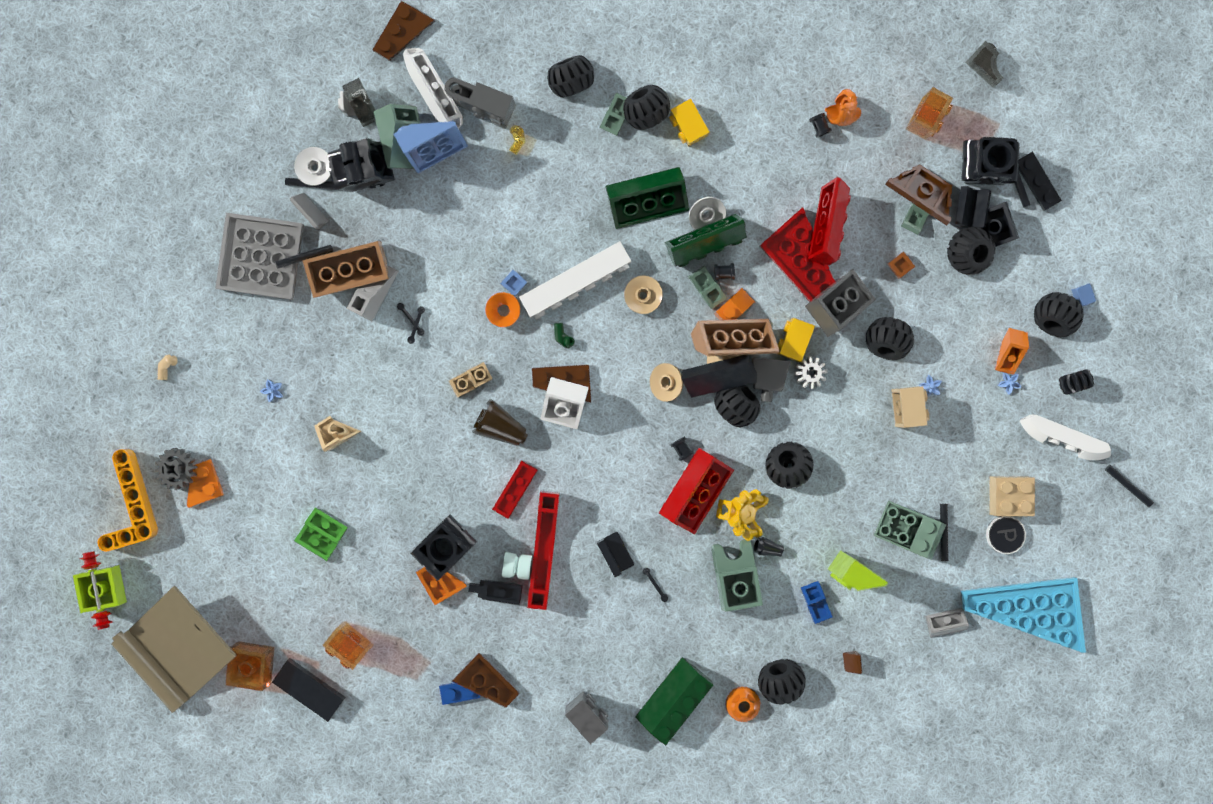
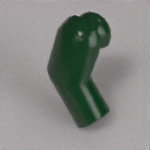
[554,323,575,348]

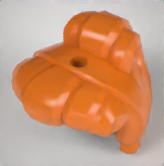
[825,89,862,126]

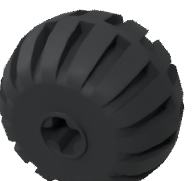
[547,55,595,98]
[623,85,670,130]
[947,227,996,275]
[1034,292,1084,338]
[866,317,914,360]
[714,385,761,428]
[765,442,814,489]
[758,659,806,705]

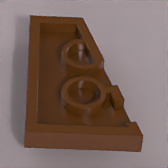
[372,1,435,61]
[532,365,591,403]
[451,653,520,708]

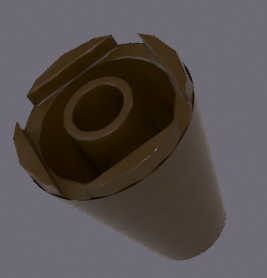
[472,399,528,446]

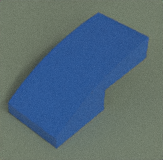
[801,581,833,625]

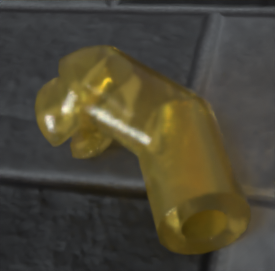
[509,125,526,155]

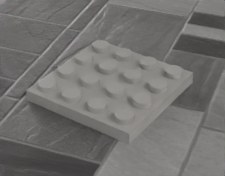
[215,213,304,300]

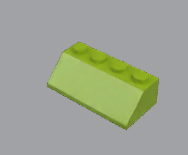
[828,550,888,591]

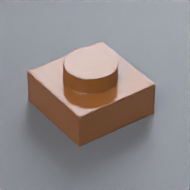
[887,252,915,279]

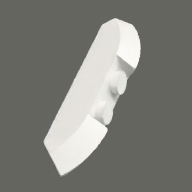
[403,48,463,129]
[1020,415,1111,460]

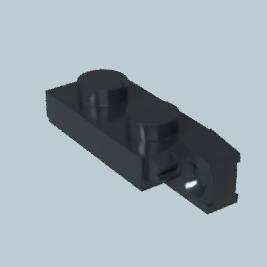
[468,580,523,605]

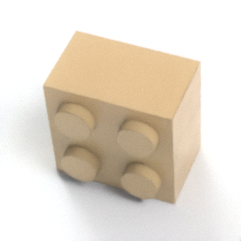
[891,386,929,428]
[990,476,1035,516]

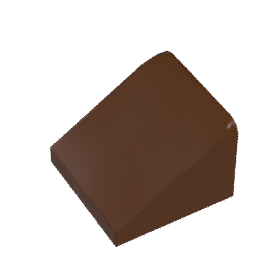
[843,651,862,674]

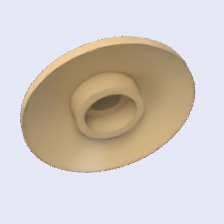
[624,276,663,314]
[650,363,683,402]

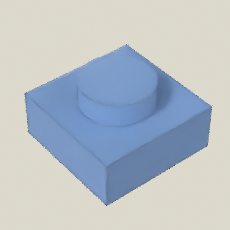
[500,270,528,297]

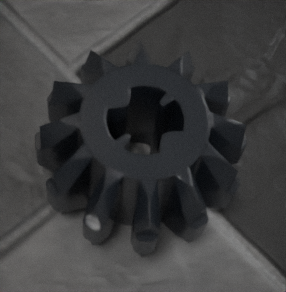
[1059,369,1095,395]

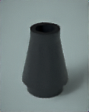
[754,537,784,557]

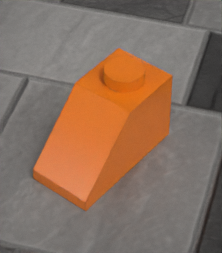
[714,288,755,320]
[995,328,1029,375]

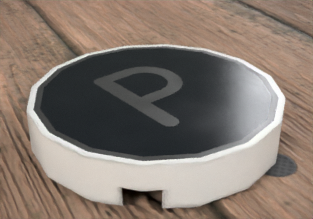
[986,516,1026,554]

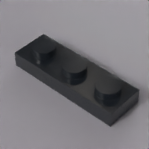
[1018,151,1062,211]

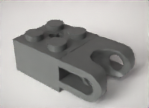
[444,78,516,127]

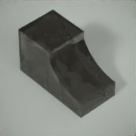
[965,40,1003,88]
[342,78,376,127]

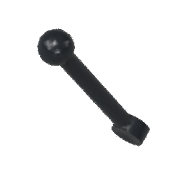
[397,303,424,336]
[407,306,425,344]
[643,568,668,602]

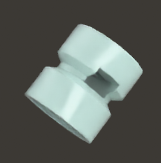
[502,552,532,580]

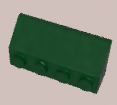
[605,167,689,229]
[665,214,747,267]
[635,657,714,746]

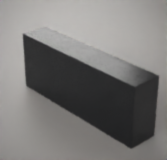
[681,355,757,398]
[272,658,346,722]

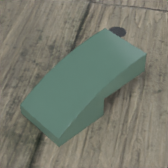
[599,93,627,136]
[901,203,929,235]
[688,266,727,309]

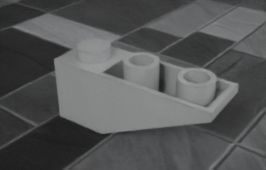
[347,265,399,322]

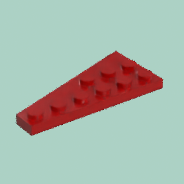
[760,207,835,302]

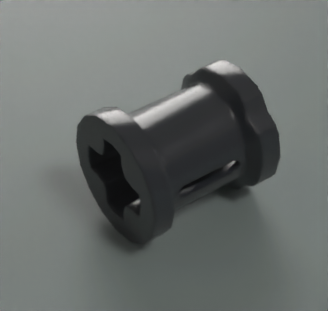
[809,113,832,138]
[714,263,735,281]
[670,436,694,461]

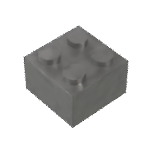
[565,691,609,745]

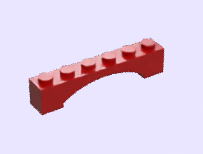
[527,491,560,610]

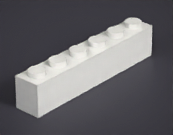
[519,241,631,319]

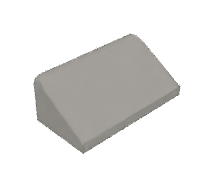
[290,193,329,230]
[925,608,969,638]

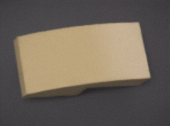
[449,362,493,398]

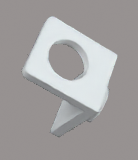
[338,91,368,116]

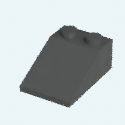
[805,269,876,337]

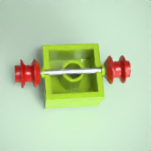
[73,551,127,630]

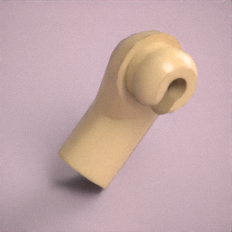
[157,354,177,380]

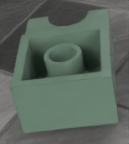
[711,539,763,612]

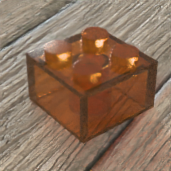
[906,87,953,140]
[322,621,374,670]
[225,641,275,691]

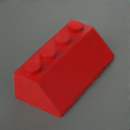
[808,177,851,265]
[659,448,734,535]

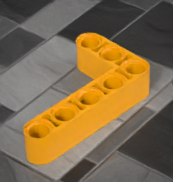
[97,449,158,552]

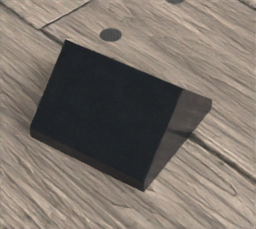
[981,202,1019,247]

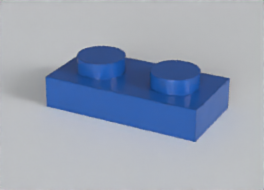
[439,682,481,705]

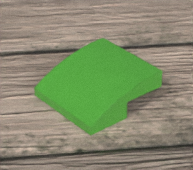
[294,508,348,561]

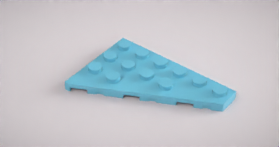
[961,577,1086,653]

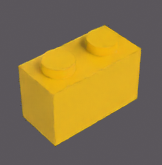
[669,98,710,147]
[777,318,815,362]

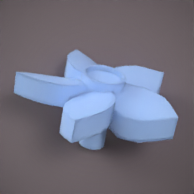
[997,372,1021,395]
[919,375,942,397]
[260,379,283,402]

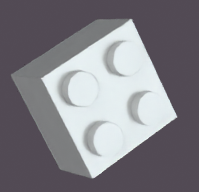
[540,377,589,429]

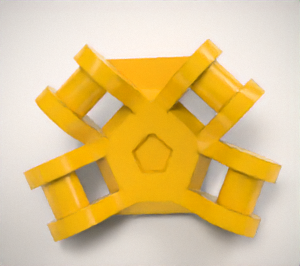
[716,489,769,541]

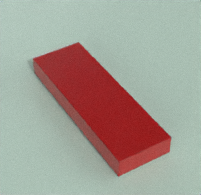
[492,460,538,519]

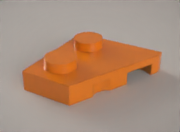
[187,459,224,508]
[416,567,467,605]

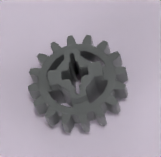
[155,448,197,490]

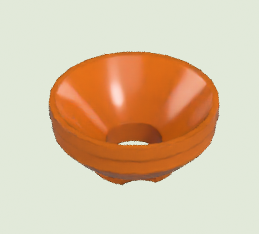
[485,292,521,327]
[726,687,760,722]

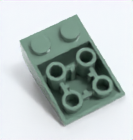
[374,104,421,169]
[874,501,946,560]

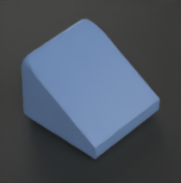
[1071,283,1096,306]

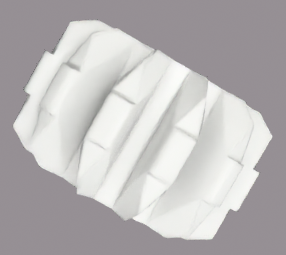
[794,356,828,389]

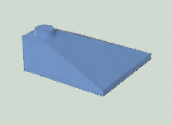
[394,121,468,173]

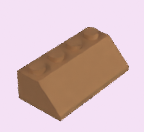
[303,241,389,298]
[691,319,779,356]

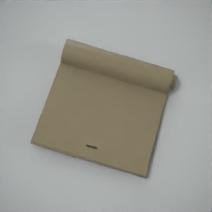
[111,586,237,713]

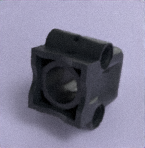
[961,137,1020,186]
[328,138,395,192]
[410,514,477,581]

